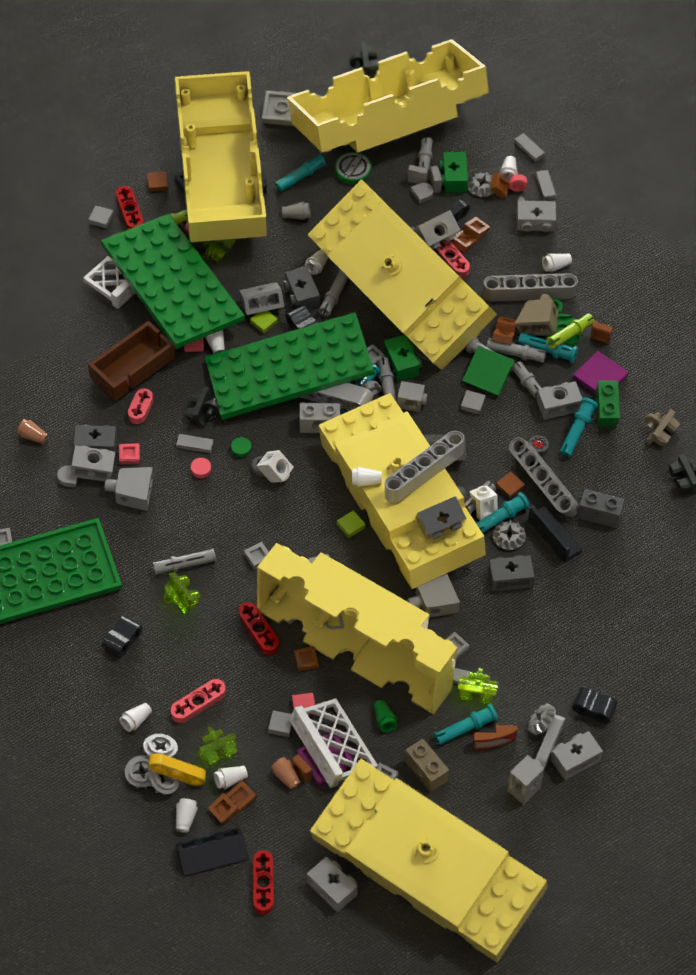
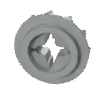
[468,171,494,197]
[493,520,526,550]
[528,703,556,735]
[143,734,178,758]
[125,755,151,789]
[147,769,179,796]

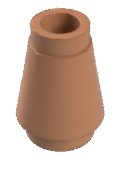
[17,419,48,445]
[271,757,301,790]

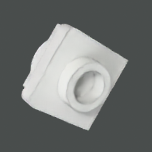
[470,485,498,520]

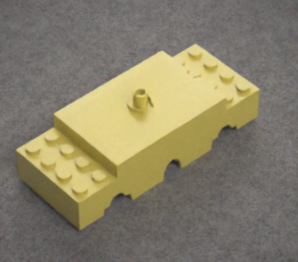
[287,40,489,152]
[175,71,267,242]
[307,179,497,370]
[318,393,486,589]
[257,543,458,714]
[310,759,547,963]

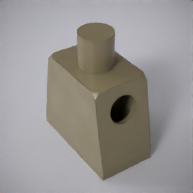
[515,294,558,336]

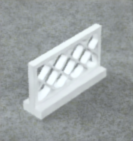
[83,256,135,309]
[289,699,378,788]

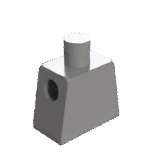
[105,467,153,511]
[407,573,460,618]

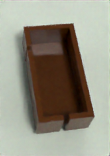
[88,321,175,402]

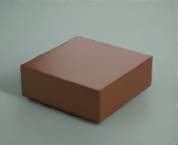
[147,172,168,192]
[490,172,509,199]
[590,321,613,344]
[496,472,525,499]
[294,646,319,672]
[292,754,312,783]

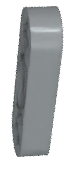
[536,714,566,770]

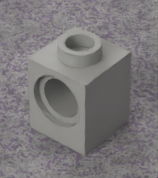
[397,381,428,412]

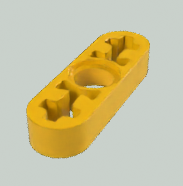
[148,754,206,786]

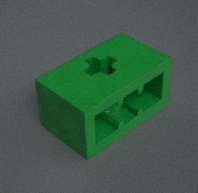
[439,152,468,193]
[384,335,422,382]
[595,381,620,426]

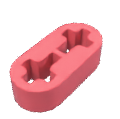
[128,389,153,424]

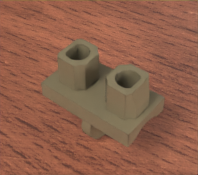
[645,409,680,447]

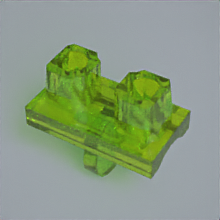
[202,239,236,262]
[163,572,201,614]
[458,667,498,704]
[197,727,238,766]

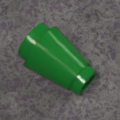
[374,700,398,732]

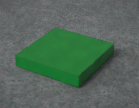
[462,346,515,397]

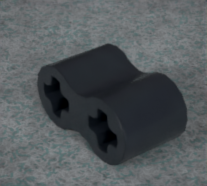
[285,305,318,330]
[102,615,143,657]
[572,687,618,724]

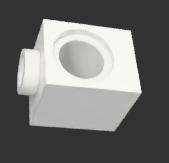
[257,450,294,483]

